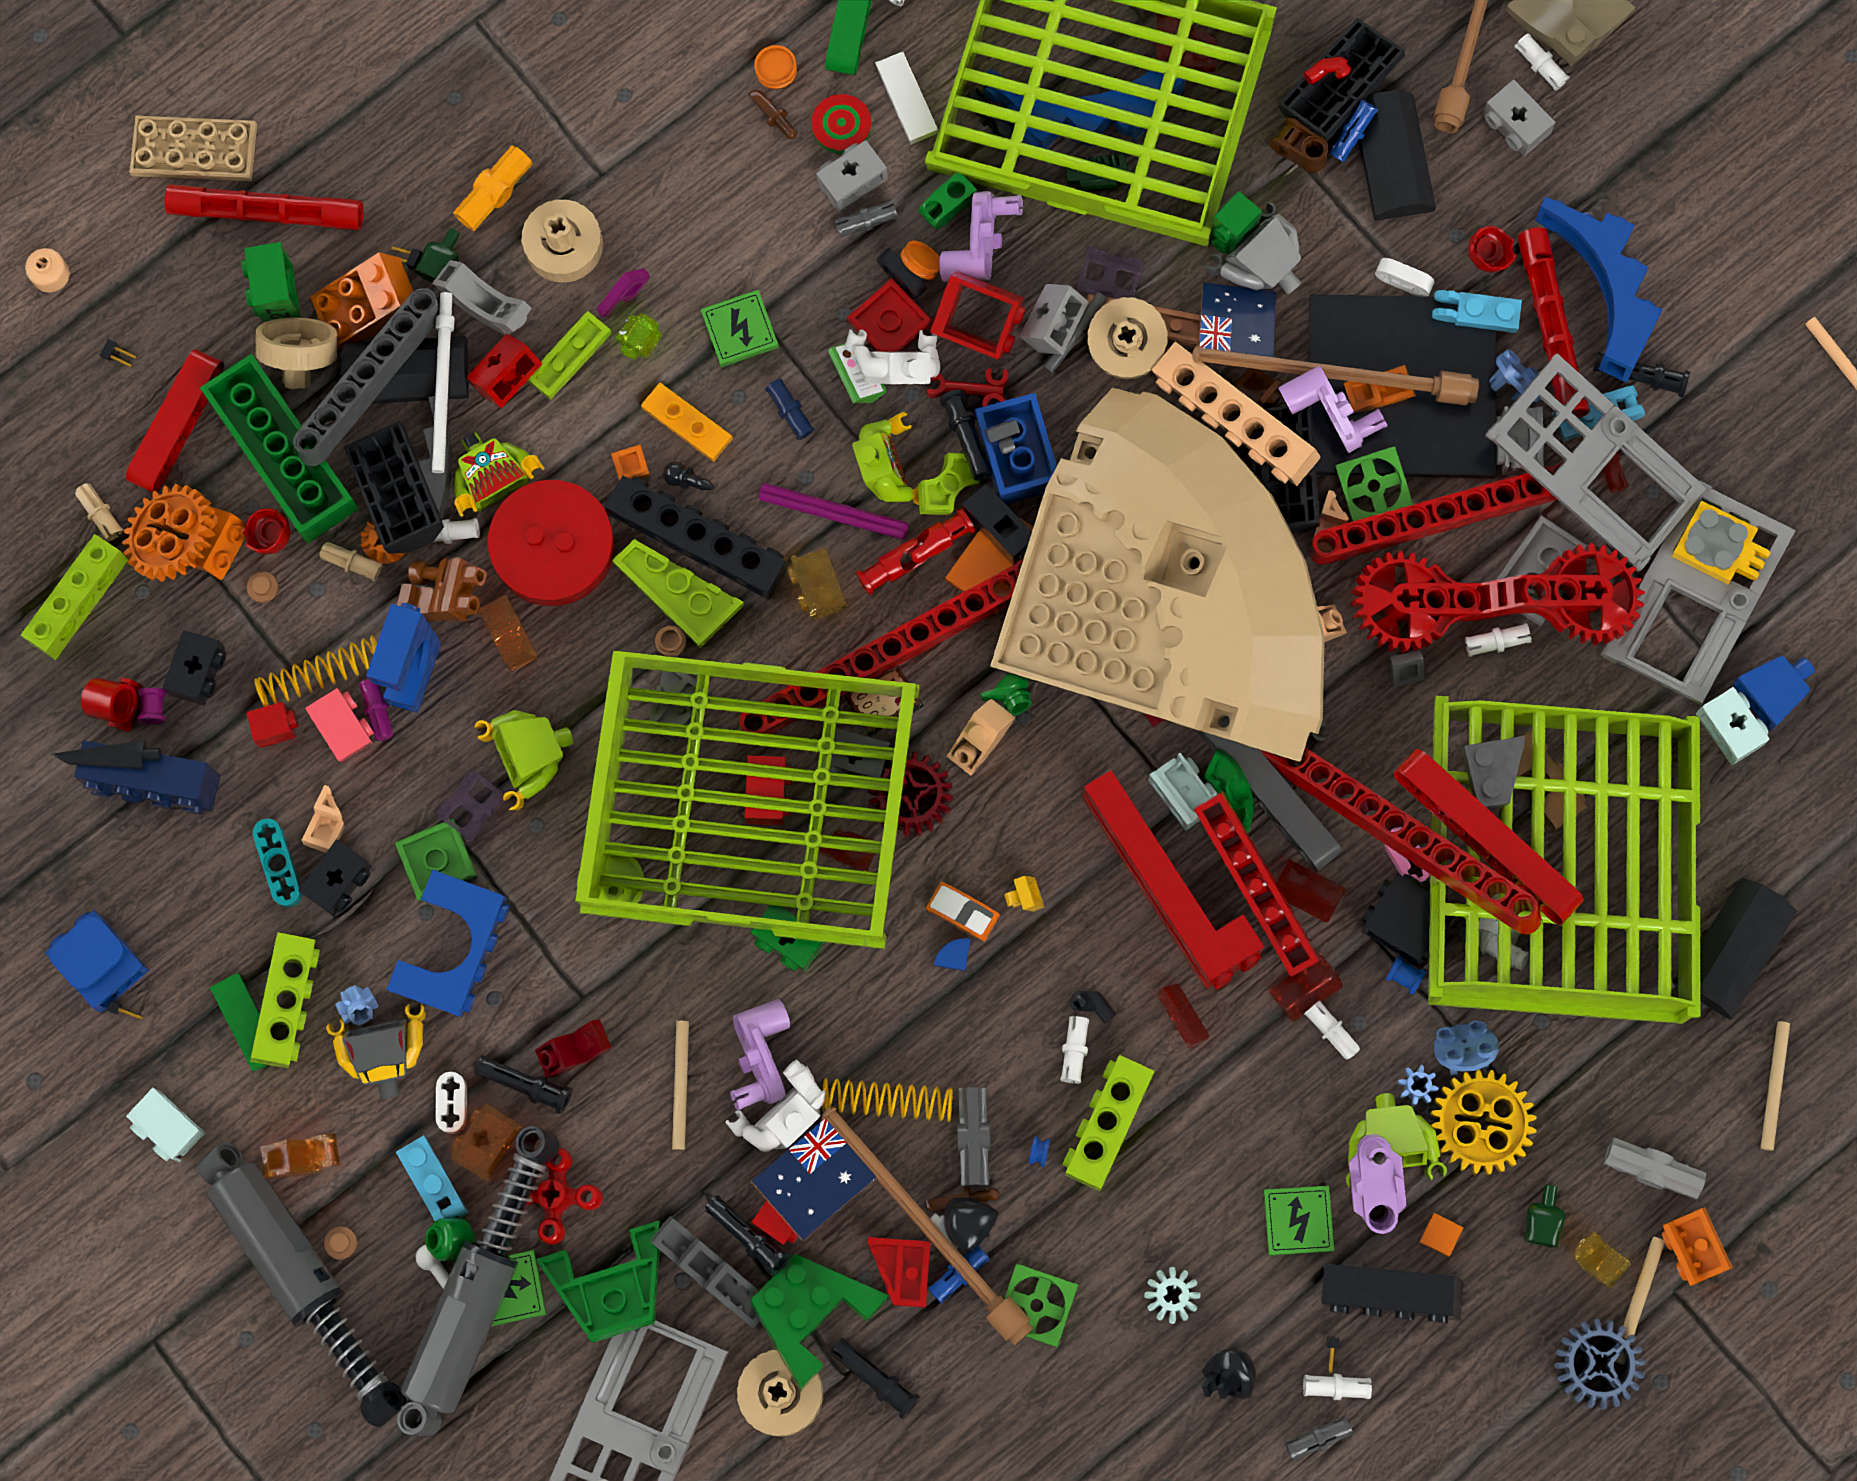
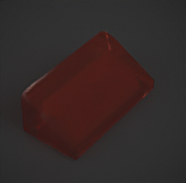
[1277,859,1346,923]
[1269,954,1343,1022]
[1158,983,1210,1049]

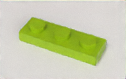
[528,311,612,400]

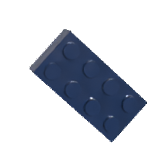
[74,740,221,815]

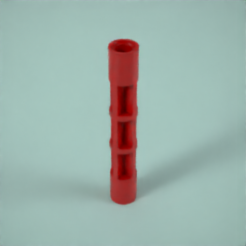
[164,184,364,230]
[1517,227,1590,419]

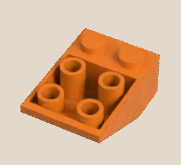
[310,252,421,350]

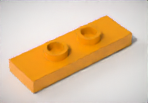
[641,382,733,462]

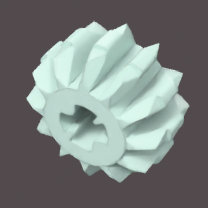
[1144,1267,1200,1324]

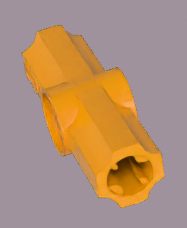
[453,146,533,231]

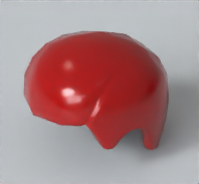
[1468,225,1517,273]
[243,508,291,555]

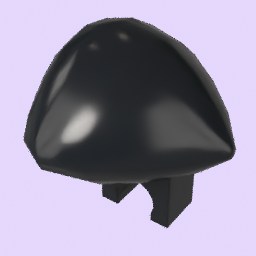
[943,1197,999,1251]
[1202,1348,1256,1400]

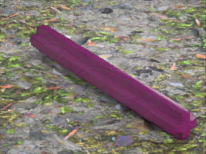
[759,483,909,539]

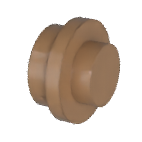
[247,572,279,603]
[655,626,687,657]
[324,1227,357,1260]

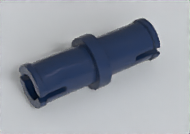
[765,378,815,440]

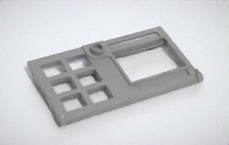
[1485,353,1706,572]
[1600,480,1796,705]
[549,1321,729,1481]

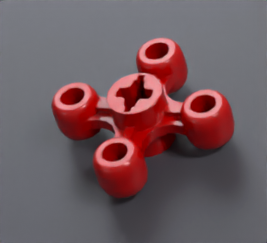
[525,1147,603,1245]

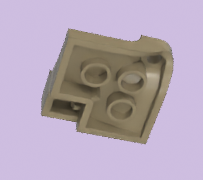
[1505,0,1635,66]

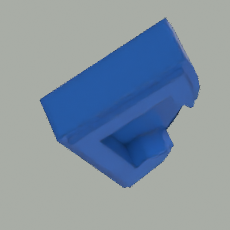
[934,938,971,971]

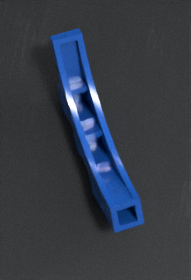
[983,59,1185,149]
[1535,197,1663,382]

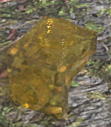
[1574,1232,1631,1289]

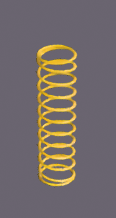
[254,635,377,707]
[822,1078,953,1122]

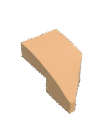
[1313,490,1349,553]
[302,785,345,853]

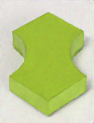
[918,453,979,515]

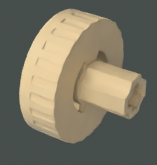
[521,199,603,283]
[1088,297,1168,379]
[256,317,337,389]
[737,1350,823,1437]

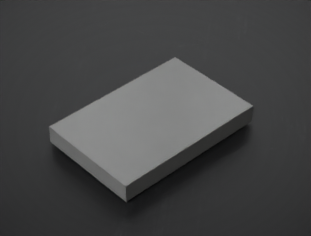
[1496,515,1588,627]

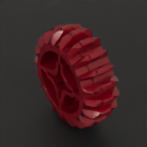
[868,752,953,837]

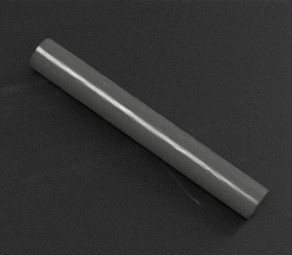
[1043,292,1108,373]

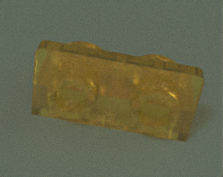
[786,548,847,620]

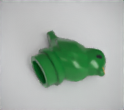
[980,672,1032,715]

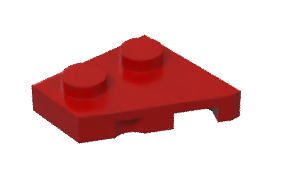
[868,1237,931,1308]

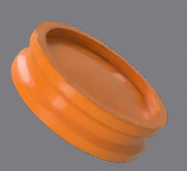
[754,45,797,89]
[900,240,940,280]

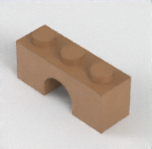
[1517,730,1587,834]

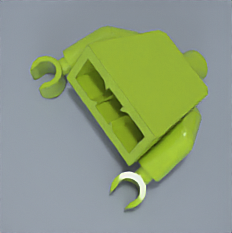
[1346,1093,1447,1187]

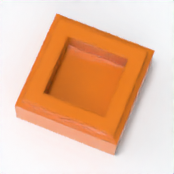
[611,445,650,480]
[1419,1213,1464,1257]

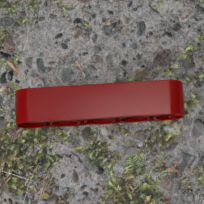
[126,349,225,493]

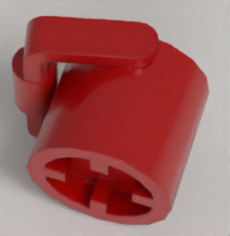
[81,677,143,732]

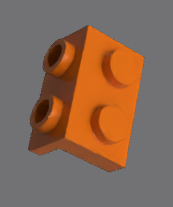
[188,506,246,580]
[1662,1207,1733,1286]

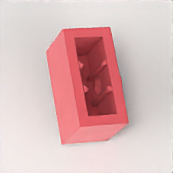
[305,688,374,763]

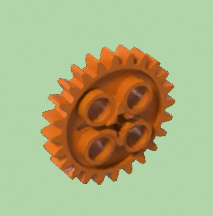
[122,484,217,582]

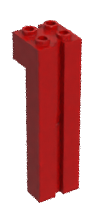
[1083,770,1264,990]

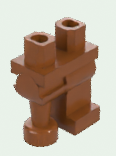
[397,558,487,622]

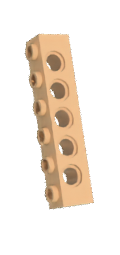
[1152,342,1321,486]

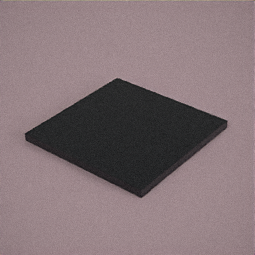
[1309,294,1496,479]

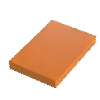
[945,517,1033,614]

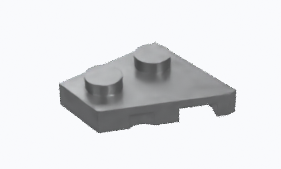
[649,671,713,744]
[1462,736,1525,809]

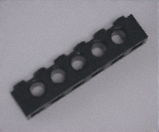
[604,475,787,600]

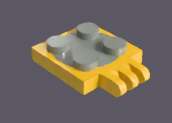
[1672,501,1771,585]

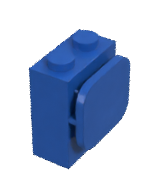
[45,910,150,1013]

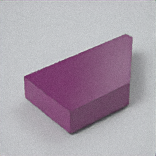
[596,268,650,317]

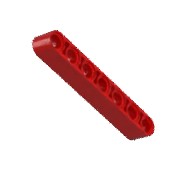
[1393,749,1584,925]

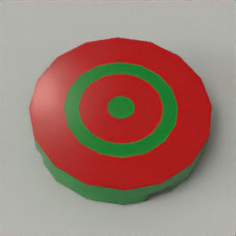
[811,94,872,154]

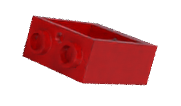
[930,271,1026,359]

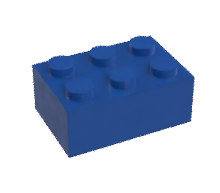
[975,393,1057,504]

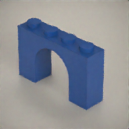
[366,603,442,713]
[387,870,510,1017]

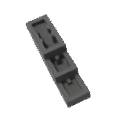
[418,396,452,520]
[649,1216,760,1328]

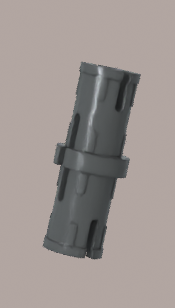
[835,200,898,238]
[1285,1415,1354,1462]

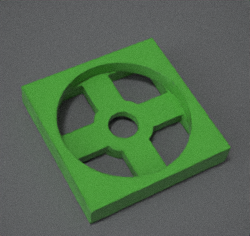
[1335,446,1413,522]
[1004,1263,1078,1348]

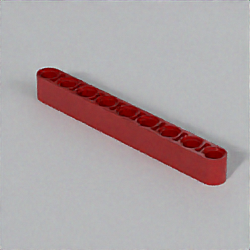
[1309,463,1563,565]

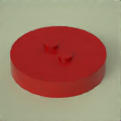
[488,480,615,606]

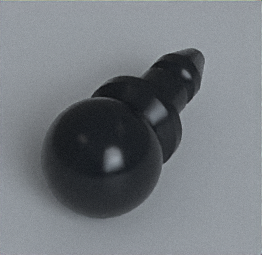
[663,462,714,491]

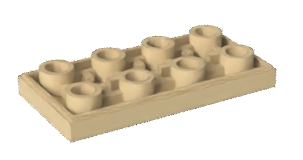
[129,116,257,181]

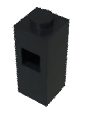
[963,484,1032,565]

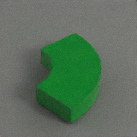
[1204,748,1254,833]

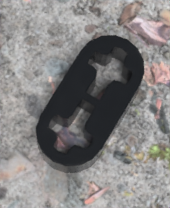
[876,248,927,300]

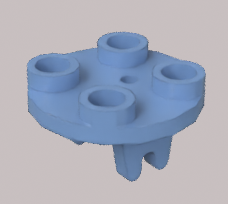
[1489,349,1542,404]
[1434,1020,1499,1076]

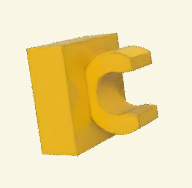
[1004,876,1044,912]

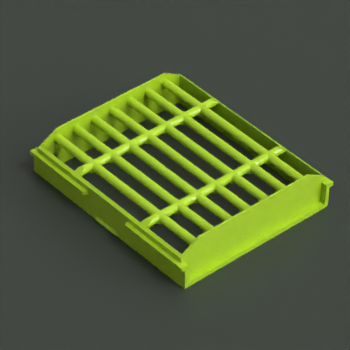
[925,0,1277,247]
[575,651,920,949]
[1428,696,1700,1024]

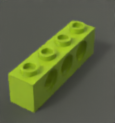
[21,534,128,661]
[250,932,320,1069]
[1062,1055,1155,1191]

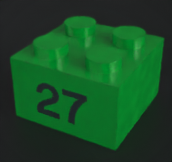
[241,242,301,323]

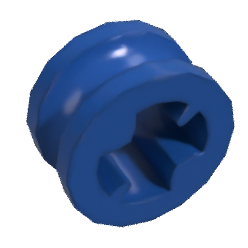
[1028,1136,1050,1168]

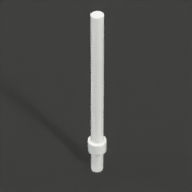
[432,292,454,473]

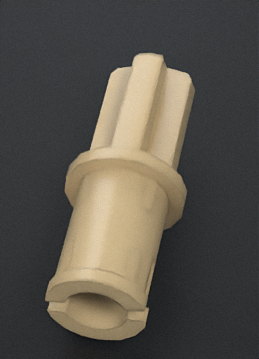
[75,483,124,542]
[319,542,383,582]

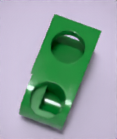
[918,173,977,230]

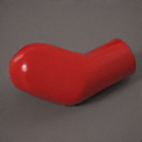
[1303,57,1351,85]

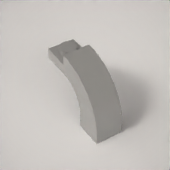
[432,260,532,335]

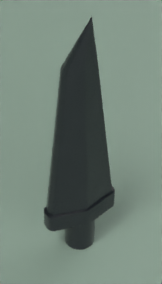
[51,740,162,770]

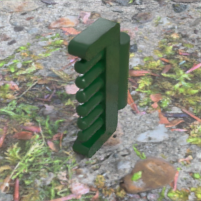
[1065,152,1128,192]

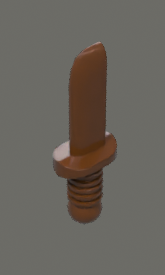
[748,90,797,140]
[925,1187,1000,1212]

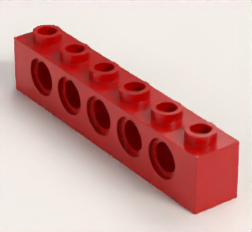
[1194,791,1319,977]

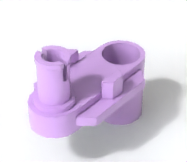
[939,191,1023,282]
[1278,365,1387,453]
[730,999,790,1110]
[1349,1134,1406,1234]

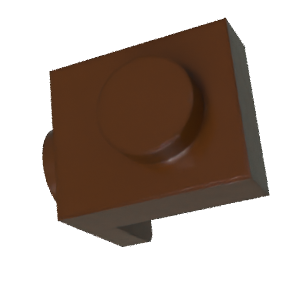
[1234,368,1283,409]

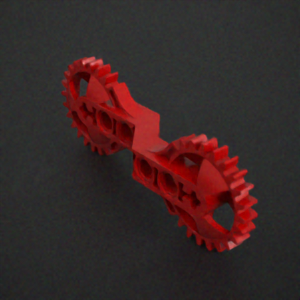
[1350,543,1645,654]

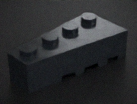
[1321,1264,1464,1324]

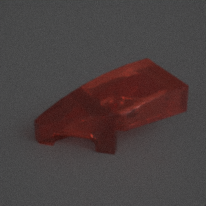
[818,829,876,872]

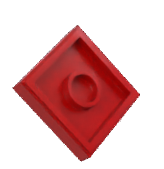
[847,278,933,352]

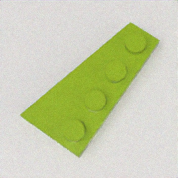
[612,539,744,648]

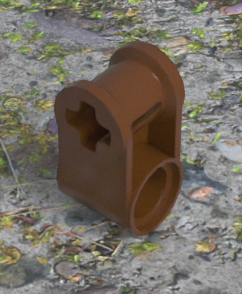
[1269,117,1328,173]

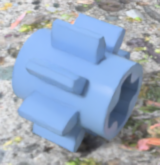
[335,985,378,1026]
[1397,1065,1439,1106]

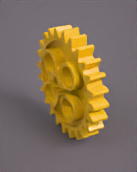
[1430,1069,1537,1176]

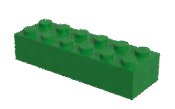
[200,354,359,544]

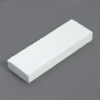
[875,52,938,145]

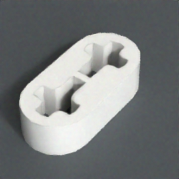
[1375,258,1435,297]
[436,1072,467,1134]

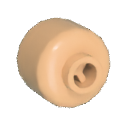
[25,248,70,293]

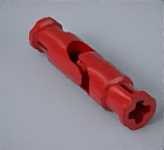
[855,508,975,596]

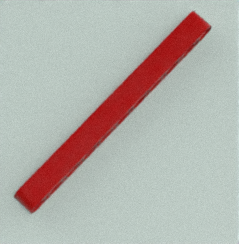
[739,560,1023,734]
[1260,747,1542,934]

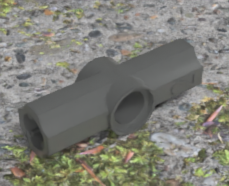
[957,1087,990,1187]

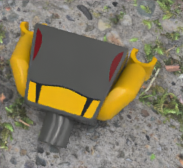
[326,1004,426,1099]

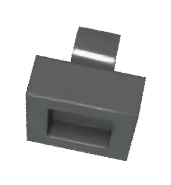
[983,419,1020,454]
[1389,647,1425,687]

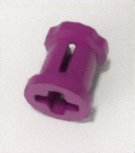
[137,688,167,725]

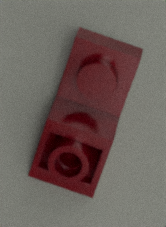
[535,1019,612,1079]

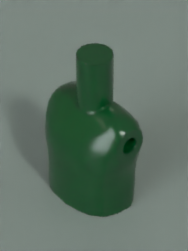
[414,228,460,283]
[1524,1185,1565,1248]

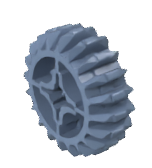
[1554,1319,1645,1409]

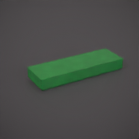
[210,973,272,1072]

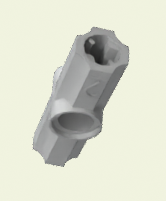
[1603,1137,1707,1200]

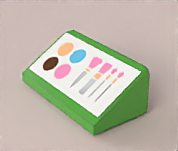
[828,343,886,403]

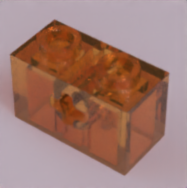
[479,595,538,672]
[450,1103,522,1181]

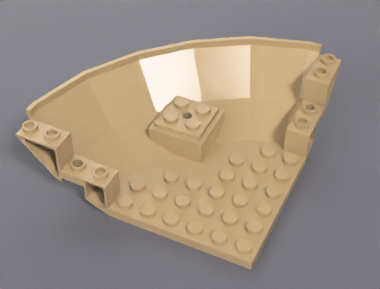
[990,388,1325,762]

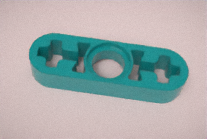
[253,819,303,908]

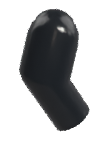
[1069,990,1117,1024]

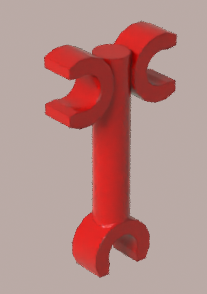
[927,368,1009,407]

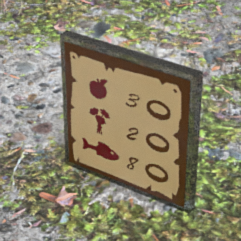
[843,666,924,737]

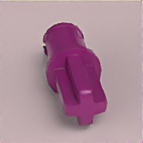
[358,679,393,741]

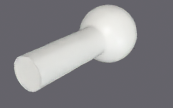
[416,1245,449,1289]

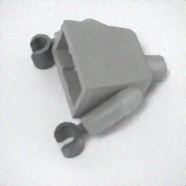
[1205,202,1301,294]

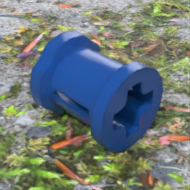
[1385,955,1427,995]

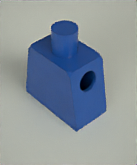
[1732,656,1815,732]

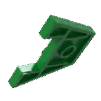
[535,1220,662,1343]
[750,1254,889,1392]

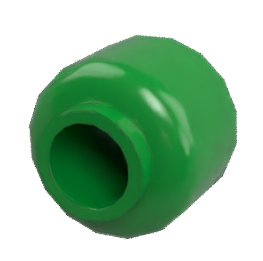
[425,1218,476,1261]

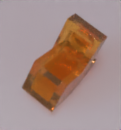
[260,1133,340,1178]

